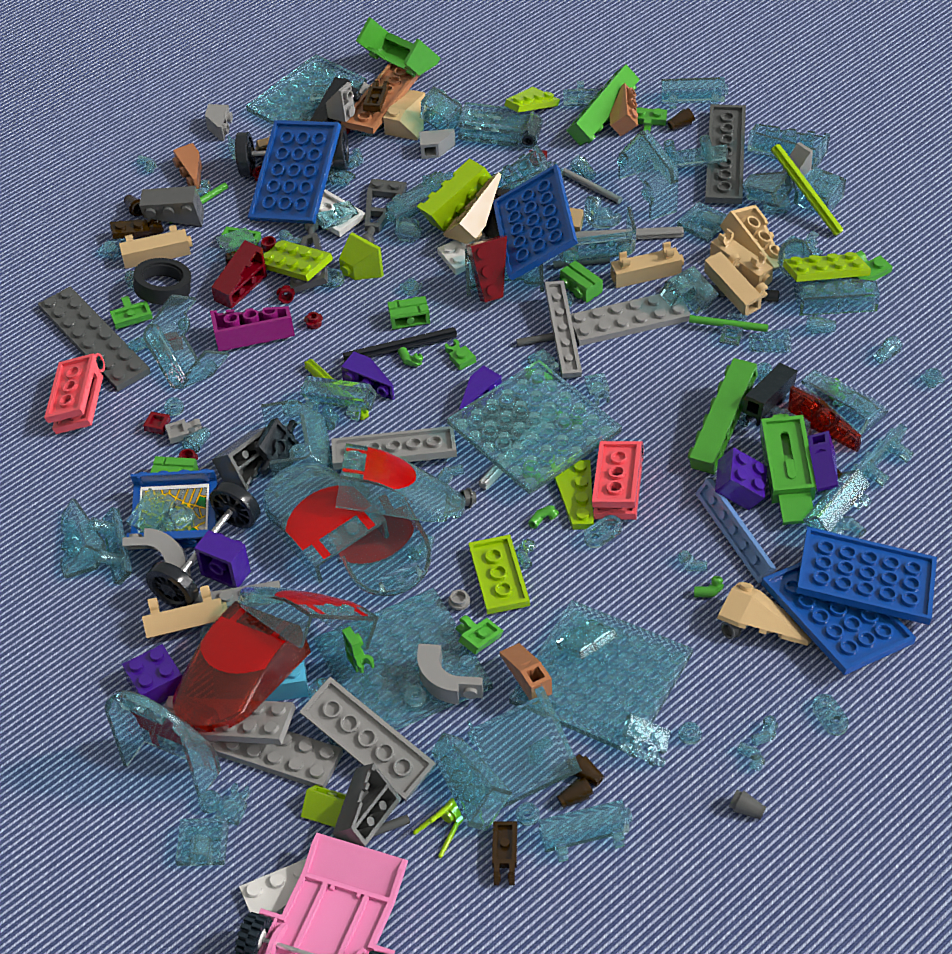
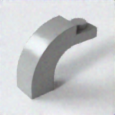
[122,528,191,577]
[417,644,484,705]

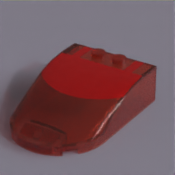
[172,601,311,732]

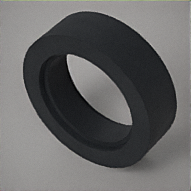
[133,258,191,305]

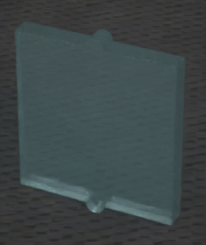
[215,227,257,253]

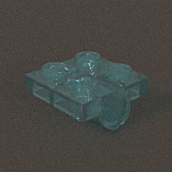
[677,202,727,242]
[555,619,618,659]
[175,818,229,866]

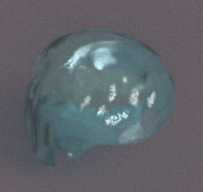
[584,196,622,229]
[777,238,813,279]

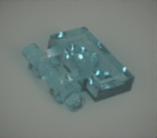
[620,713,671,767]

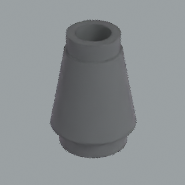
[729,790,766,820]

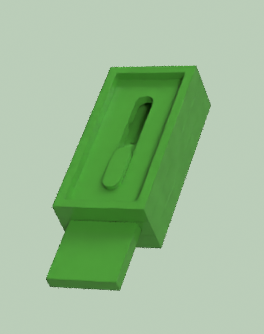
[759,414,816,525]

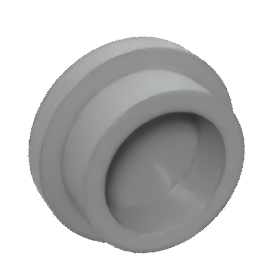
[448,589,470,610]

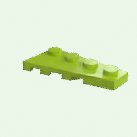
[504,87,560,112]
[549,460,594,530]

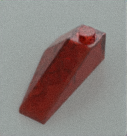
[787,386,862,452]

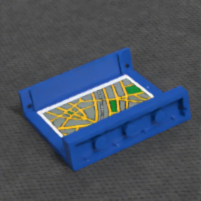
[127,469,217,551]

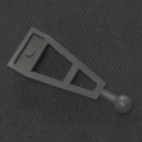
[361,179,407,244]
[290,220,328,293]

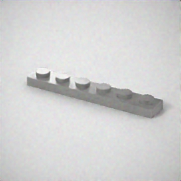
[544,281,582,378]

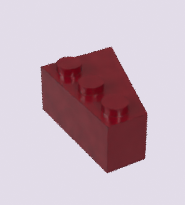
[466,235,507,302]
[211,240,267,309]

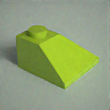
[339,232,384,280]

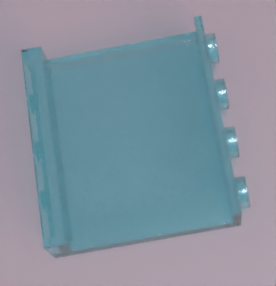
[467,686,582,808]

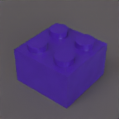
[715,447,767,510]
[194,530,251,588]
[122,644,186,709]

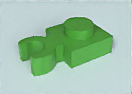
[445,339,476,370]

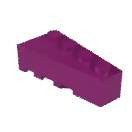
[210,306,295,352]

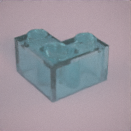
[659,266,719,315]

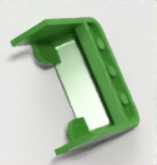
[356,17,441,77]

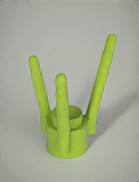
[413,798,465,858]

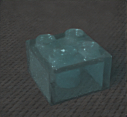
[420,86,462,130]
[794,166,846,213]

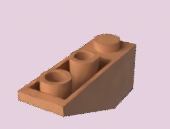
[610,83,638,136]
[172,143,202,193]
[499,643,552,703]

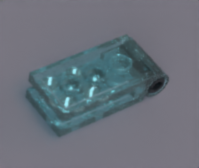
[458,102,543,149]

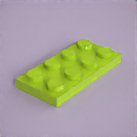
[264,240,333,281]
[783,252,871,282]
[468,534,530,615]

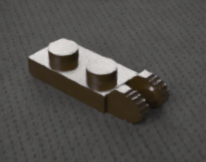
[363,80,389,113]
[110,219,164,239]
[492,821,517,885]

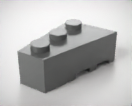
[139,186,205,227]
[212,427,266,490]
[333,763,402,847]

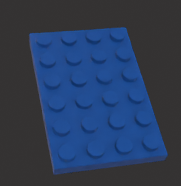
[248,120,341,224]
[493,164,578,280]
[796,526,937,625]
[761,562,916,675]

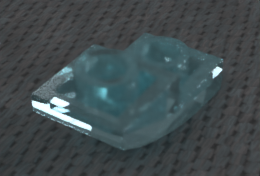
[327,166,356,186]

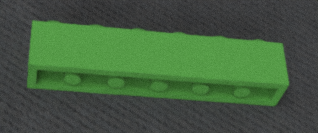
[566,64,640,146]
[688,358,758,475]

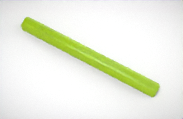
[771,144,843,236]

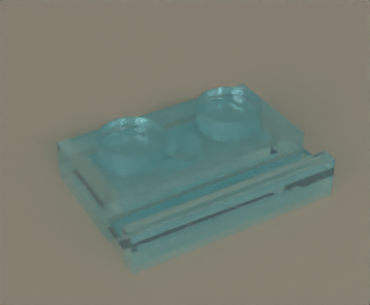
[126,488,176,533]

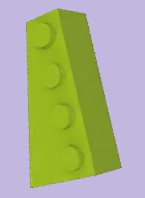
[416,158,492,232]

